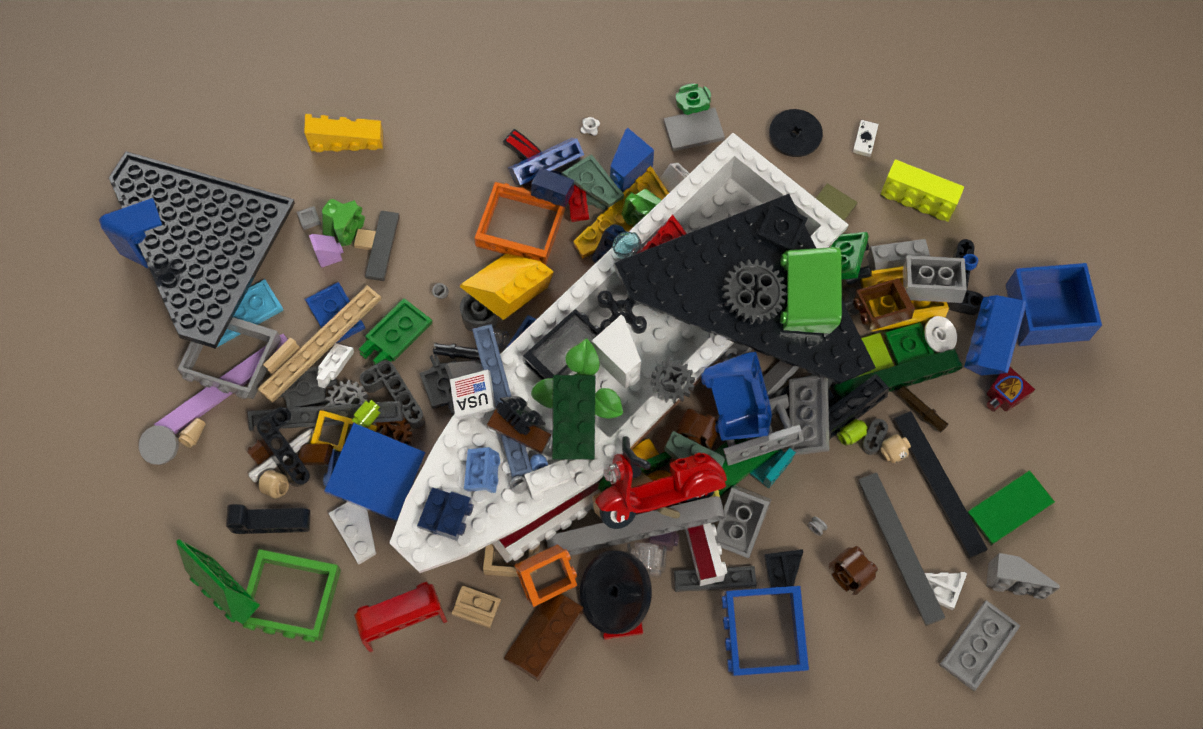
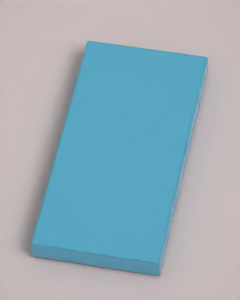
[217,279,284,347]

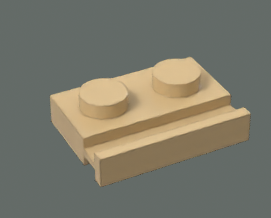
[263,337,300,375]
[451,586,501,628]

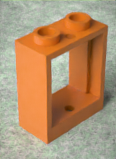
[514,544,577,607]

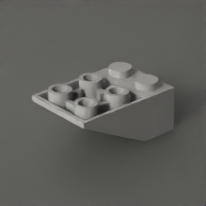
[986,553,1060,599]

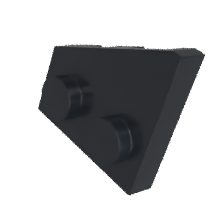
[764,549,803,596]

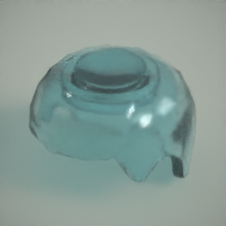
[612,231,642,259]

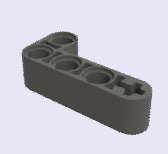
[360,360,425,429]

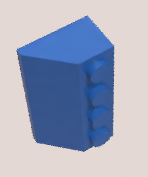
[964,295,1027,376]

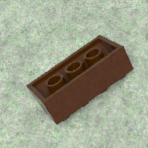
[504,594,583,682]

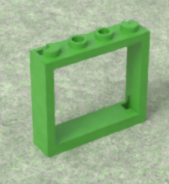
[239,549,341,642]

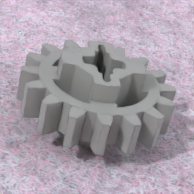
[325,380,369,406]

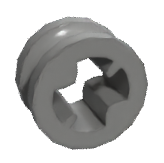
[807,516,828,536]

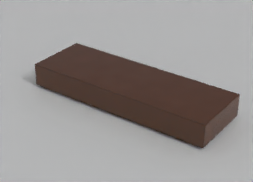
[487,409,552,454]

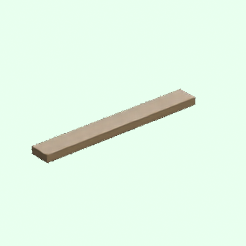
[258,285,381,403]

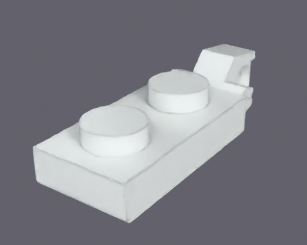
[317,343,354,388]
[524,459,583,495]

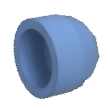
[530,453,548,471]

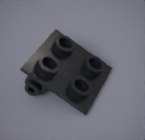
[496,396,546,436]

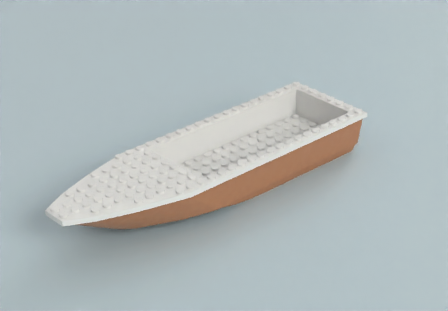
[390,133,848,573]

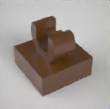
[247,440,270,465]

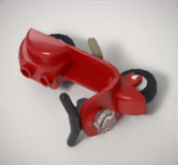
[595,436,727,529]

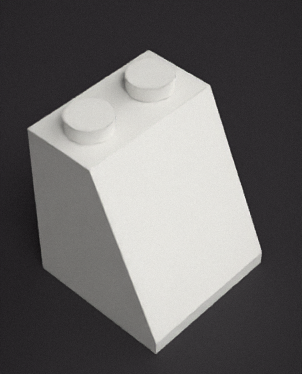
[592,315,641,389]

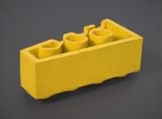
[304,114,383,152]

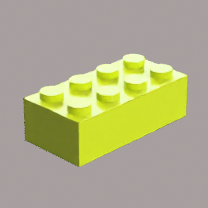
[880,159,964,222]

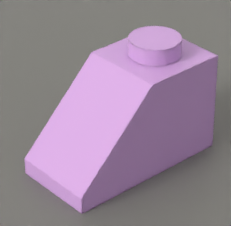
[309,234,344,268]

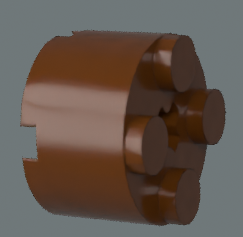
[676,409,718,450]
[829,546,878,595]

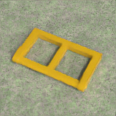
[311,410,377,452]

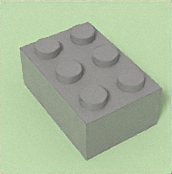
[903,255,967,303]

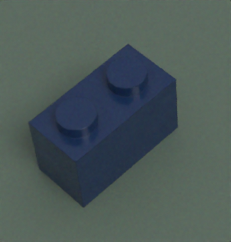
[531,168,574,207]

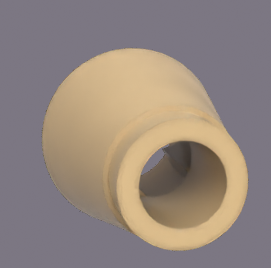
[178,418,206,448]

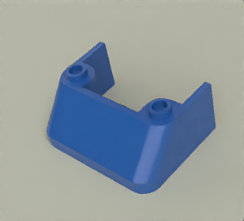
[99,198,162,268]

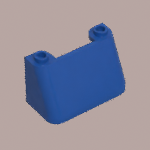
[701,352,772,441]

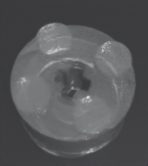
[626,543,667,577]

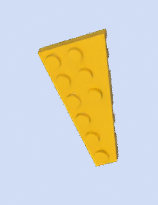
[573,166,669,259]

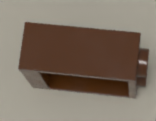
[853,278,915,331]

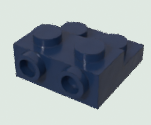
[417,487,474,541]

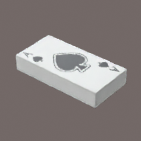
[853,120,879,157]

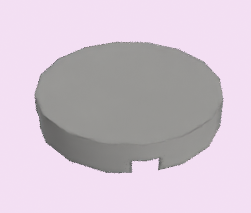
[139,426,179,465]

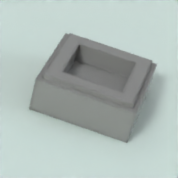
[297,206,321,230]

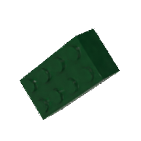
[552,375,596,460]

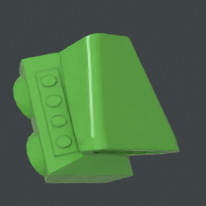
[621,189,662,227]
[322,199,365,246]

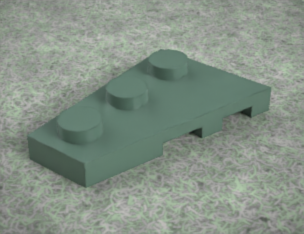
[562,154,624,207]
[664,431,726,466]

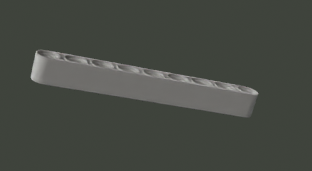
[547,496,725,556]

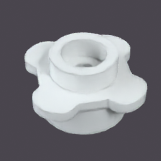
[581,117,600,136]

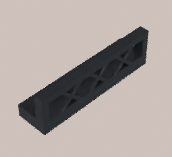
[828,374,889,440]

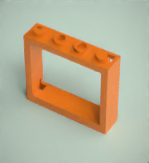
[474,182,566,265]

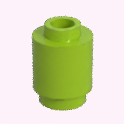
[352,400,380,428]
[837,419,867,446]

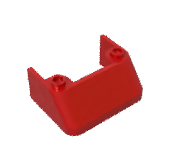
[354,582,447,652]

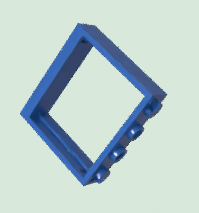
[722,586,809,676]

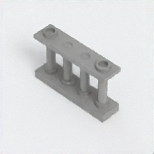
[715,394,804,466]

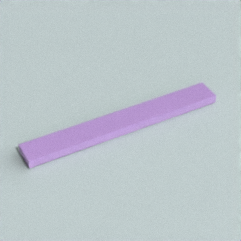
[154,334,288,434]

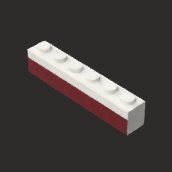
[492,482,600,563]
[678,500,727,586]

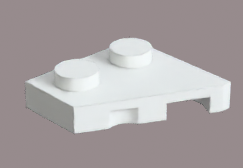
[925,572,967,610]

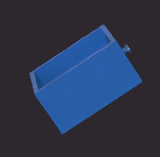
[1006,263,1102,346]
[324,423,426,521]

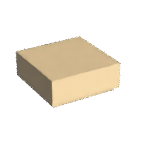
[354,229,376,250]

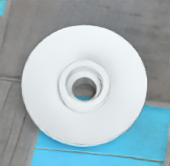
[924,316,957,353]

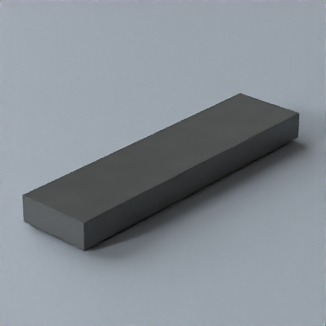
[365,211,400,281]
[674,566,757,592]

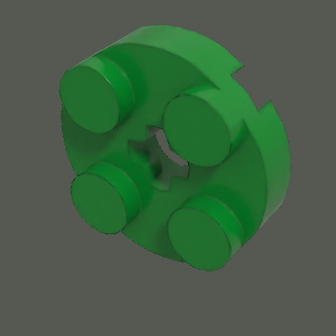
[676,84,711,115]

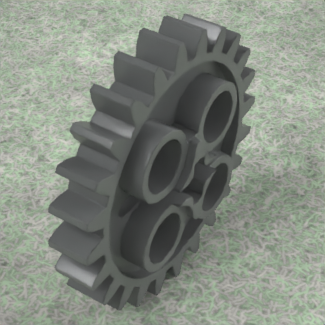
[721,259,787,324]

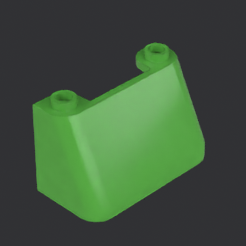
[780,247,842,334]

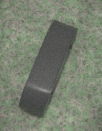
[862,419,888,455]

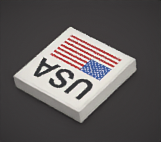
[450,370,496,419]

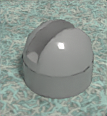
[432,283,449,299]
[510,476,527,494]

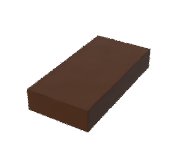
[298,444,334,465]

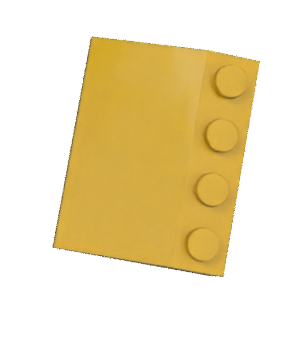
[460,253,554,320]
[860,266,949,332]

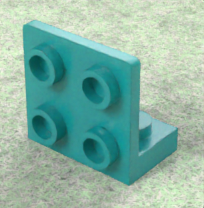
[750,448,796,489]

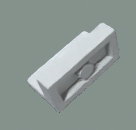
[660,163,690,192]

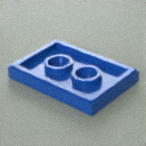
[305,282,366,346]

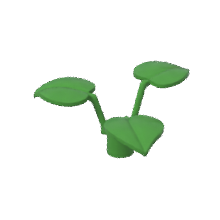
[531,338,624,418]

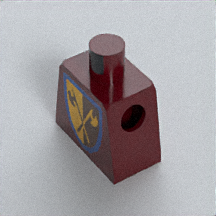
[986,367,1036,412]

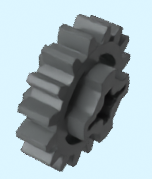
[650,359,695,404]

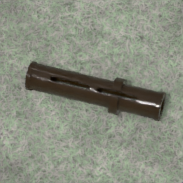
[896,385,949,433]

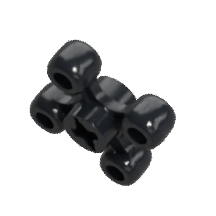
[597,290,647,334]

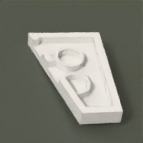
[329,502,376,564]

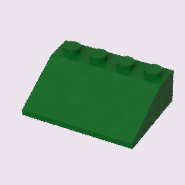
[176,539,260,624]

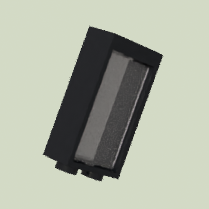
[523,309,602,380]

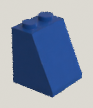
[610,128,654,193]

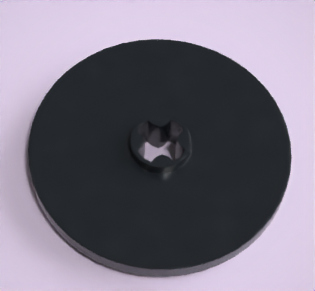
[769,109,823,157]

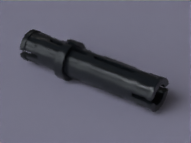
[433,343,480,360]

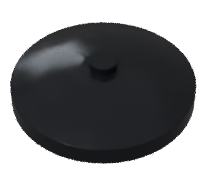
[580,550,652,634]

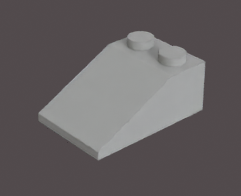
[715,485,772,558]

